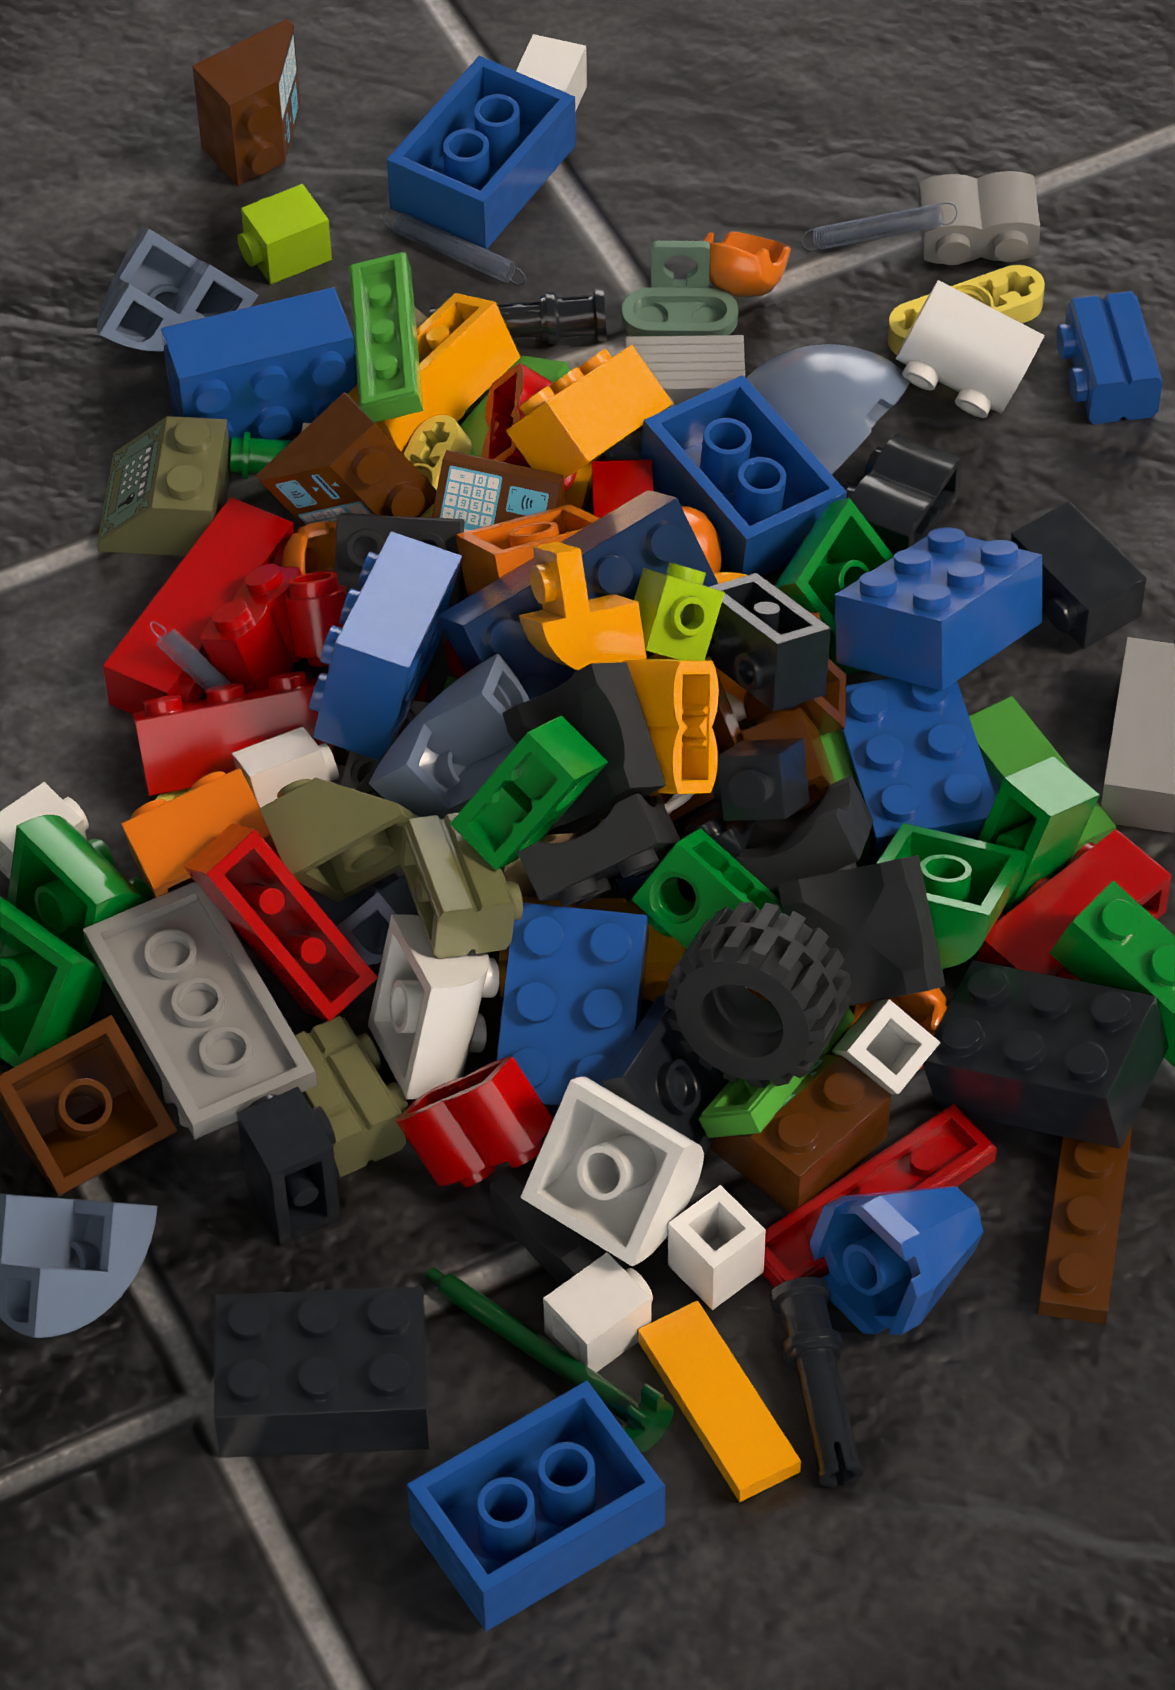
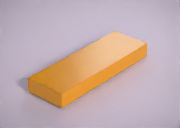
[638,1300,801,1502]

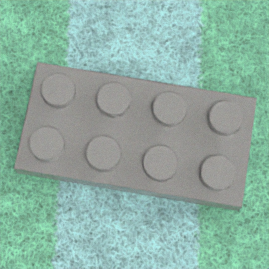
[83,882,317,1139]

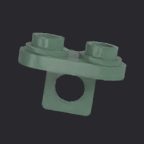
[622,241,738,336]

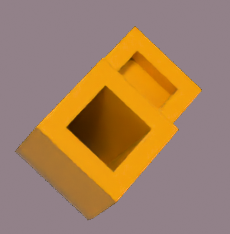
[519,541,647,671]

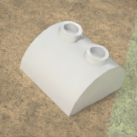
[896,280,1045,418]
[368,914,499,1099]
[520,1076,704,1266]

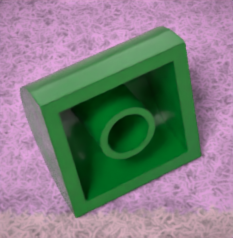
[775,498,894,674]
[7,815,153,982]
[877,823,1027,970]
[0,896,102,1067]

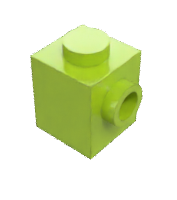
[238,184,332,285]
[634,562,725,661]

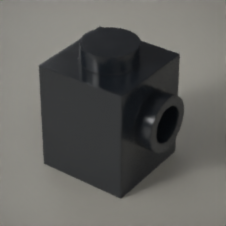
[712,738,810,821]

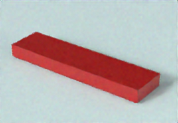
[762,1104,997,1288]

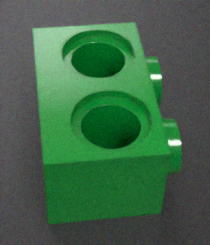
[450,715,608,871]
[631,828,786,949]

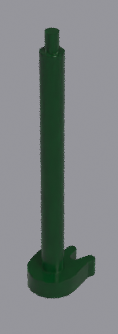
[426,1267,674,1452]

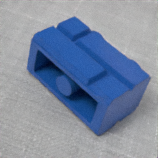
[1056,291,1163,425]

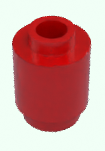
[284,571,347,667]

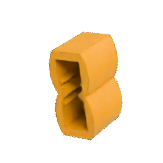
[622,659,719,794]

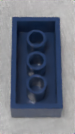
[437,490,718,700]

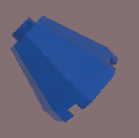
[809,1187,984,1335]

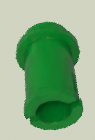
[230,432,293,479]

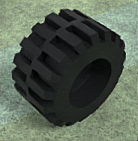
[665,902,851,1088]

